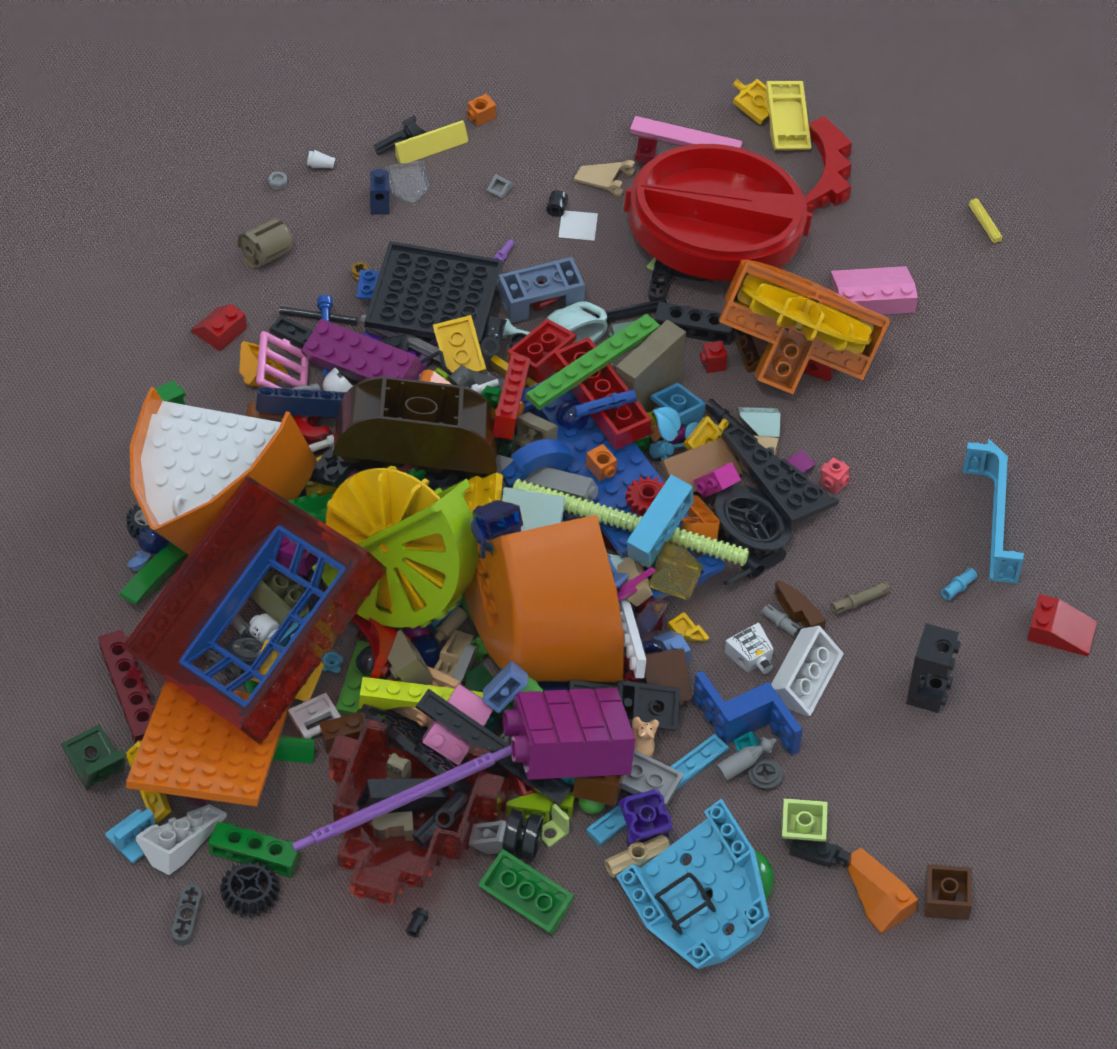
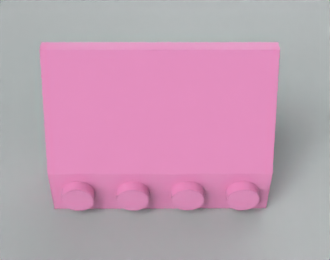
[830,266,918,315]

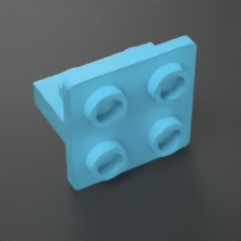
[105,808,155,863]

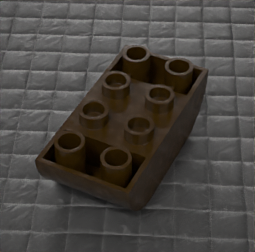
[332,376,498,478]

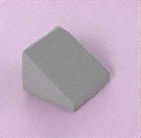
[486,174,514,199]

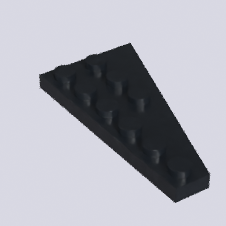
[721,425,839,525]
[360,703,473,793]

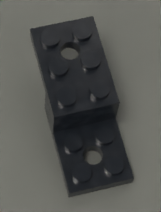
[309,446,384,488]
[567,680,680,732]

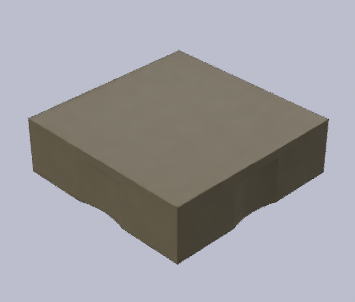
[616,319,686,412]

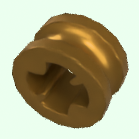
[351,262,368,281]

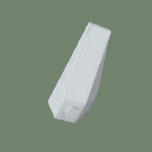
[136,804,227,875]

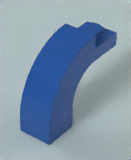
[501,439,576,488]

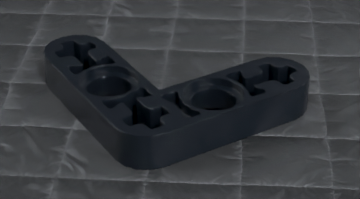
[648,259,707,301]

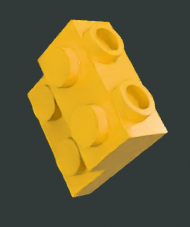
[463,472,503,523]

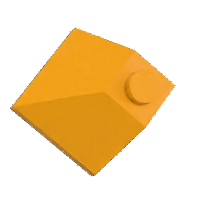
[239,341,289,387]

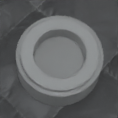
[268,172,288,190]

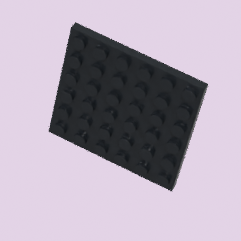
[364,241,503,345]

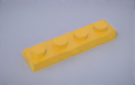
[126,741,172,824]

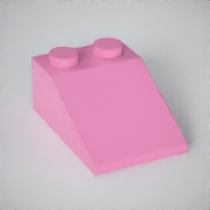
[422,683,493,765]

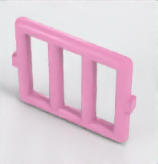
[256,331,309,388]

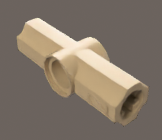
[604,834,670,878]

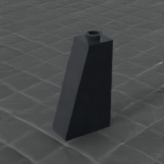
[356,779,448,821]

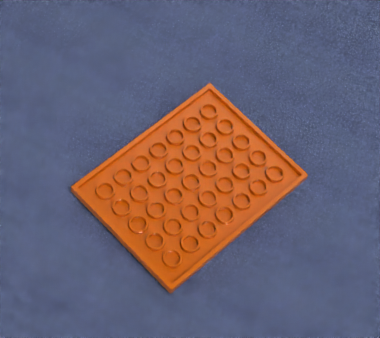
[126,682,290,806]

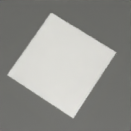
[559,211,598,241]

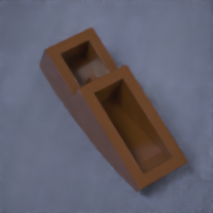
[774,580,826,631]

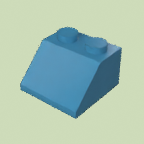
[650,382,706,427]

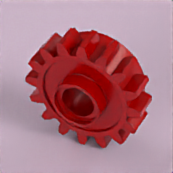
[625,476,665,517]

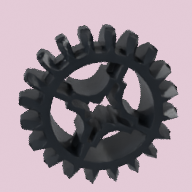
[220,859,280,918]

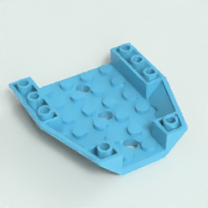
[616,799,770,969]

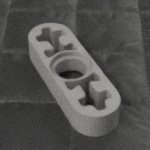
[452,644,477,686]

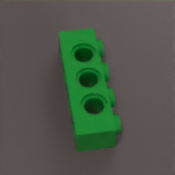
[208,822,301,878]

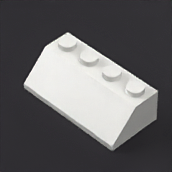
[771,626,844,717]

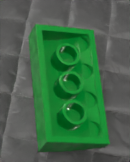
[478,849,575,936]

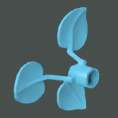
[650,407,699,461]

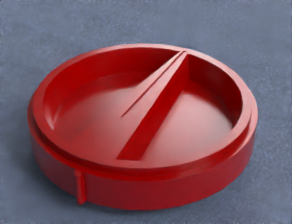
[623,144,813,281]

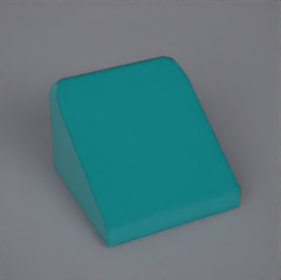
[733,731,764,754]

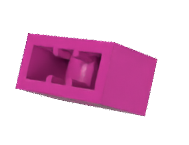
[694,462,741,498]

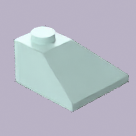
[738,407,780,437]

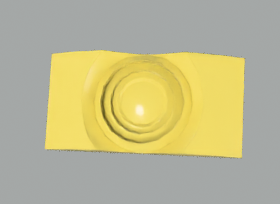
[766,81,812,150]

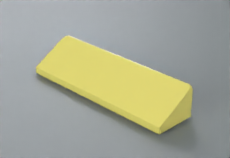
[395,120,468,165]

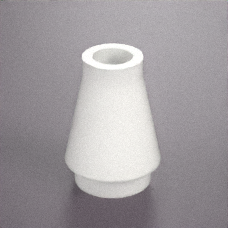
[307,150,335,169]

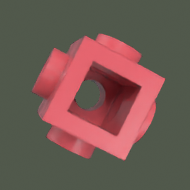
[820,457,850,494]

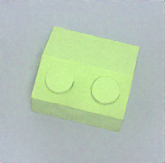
[781,799,827,842]

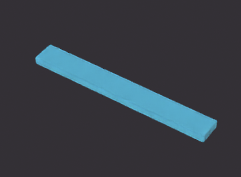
[586,734,729,847]

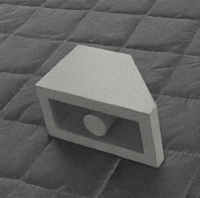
[469,820,507,854]

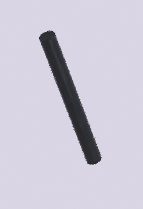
[280,306,358,325]

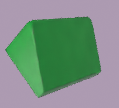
[273,736,316,764]

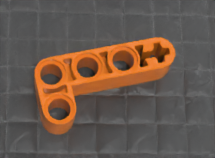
[680,495,720,540]

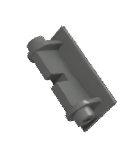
[206,649,247,680]

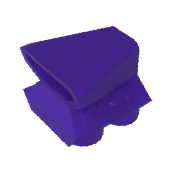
[618,789,673,848]

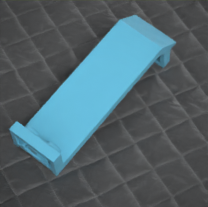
[962,438,1024,584]

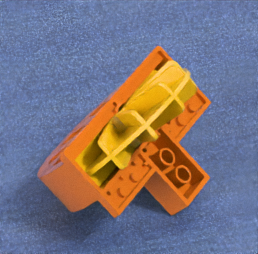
[718,260,890,394]

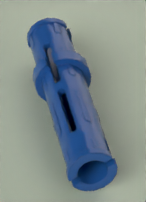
[575,389,637,418]

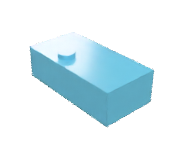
[626,474,694,568]

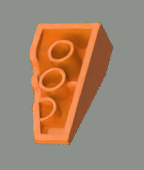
[846,848,918,934]

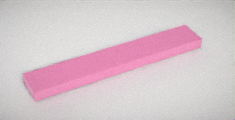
[630,116,743,148]

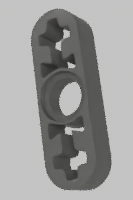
[171,884,202,946]

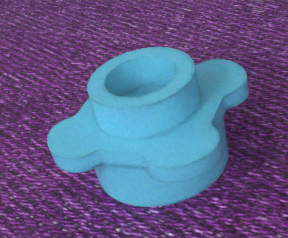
[322,652,343,673]

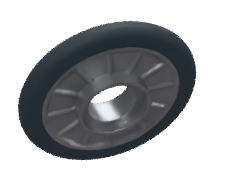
[226,636,264,664]

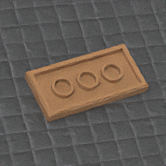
[660,438,742,492]

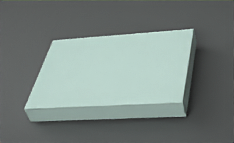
[498,487,566,532]

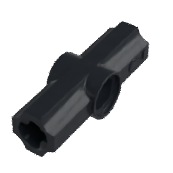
[412,791,471,849]

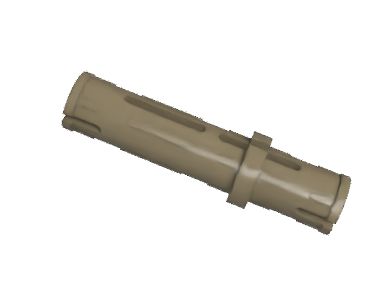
[830,581,890,615]

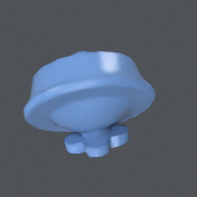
[127,550,151,571]

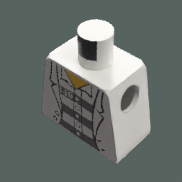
[724,623,773,674]

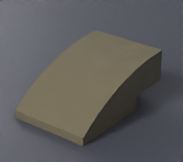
[510,412,558,468]

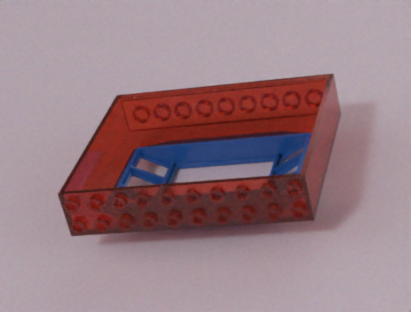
[122,476,387,745]

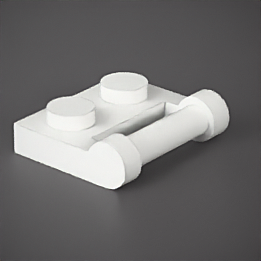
[288,693,341,739]

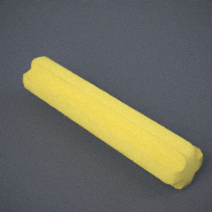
[969,198,1002,243]

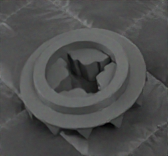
[748,759,783,791]

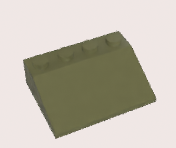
[230,556,327,630]

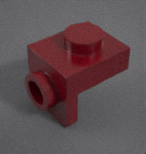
[635,136,657,165]

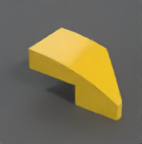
[667,612,709,642]

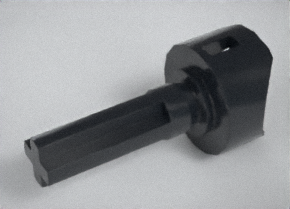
[373,115,426,155]

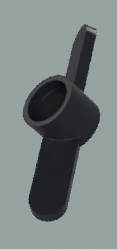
[723,549,786,586]

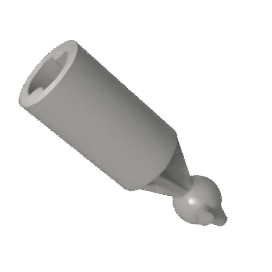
[716,737,777,781]

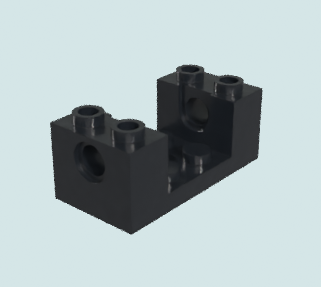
[906,623,961,713]

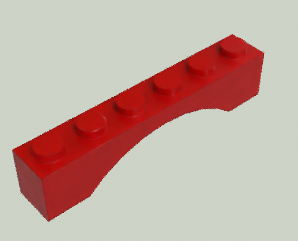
[493,355,531,440]

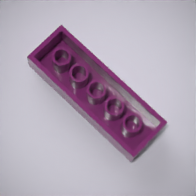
[301,319,424,382]

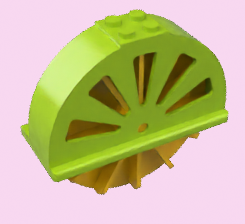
[312,466,479,629]

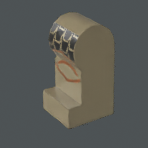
[386,753,412,779]
[372,811,414,841]

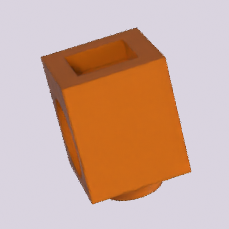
[466,94,496,126]
[586,444,617,481]

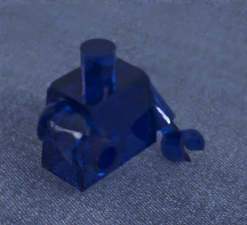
[471,500,523,559]

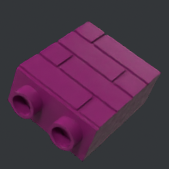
[503,688,635,779]

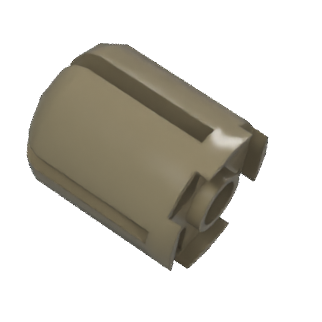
[237,219,293,269]

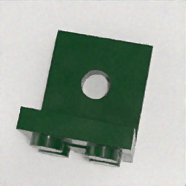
[61,724,127,790]

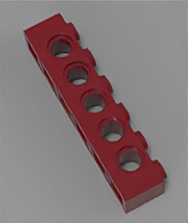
[98,630,155,744]

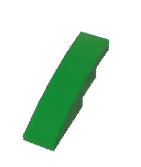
[119,543,188,605]

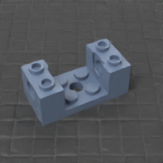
[498,257,585,323]

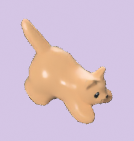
[632,717,659,758]

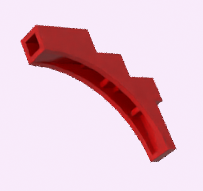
[804,116,852,213]
[325,586,412,679]

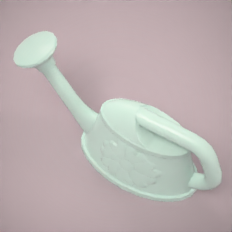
[502,301,608,343]

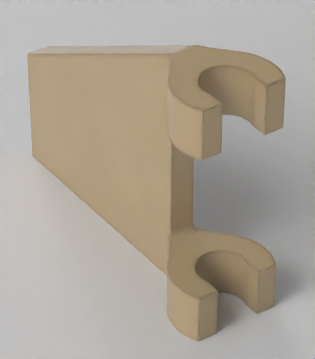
[574,160,636,196]

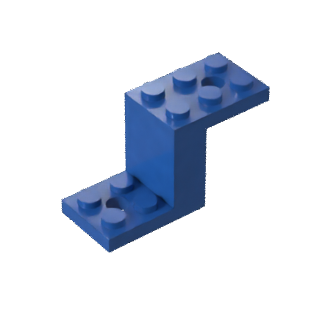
[692,671,803,756]

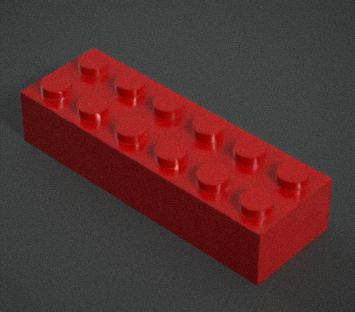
[553,337,652,450]

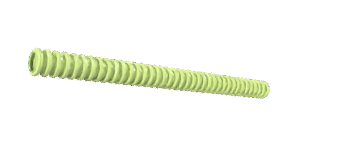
[513,479,749,566]

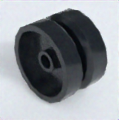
[503,808,544,862]

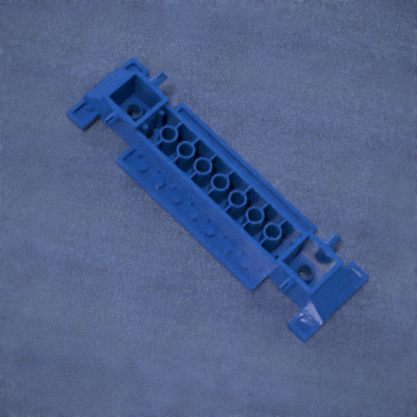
[521,381,726,600]

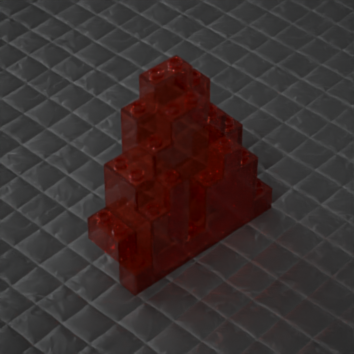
[329,719,512,905]

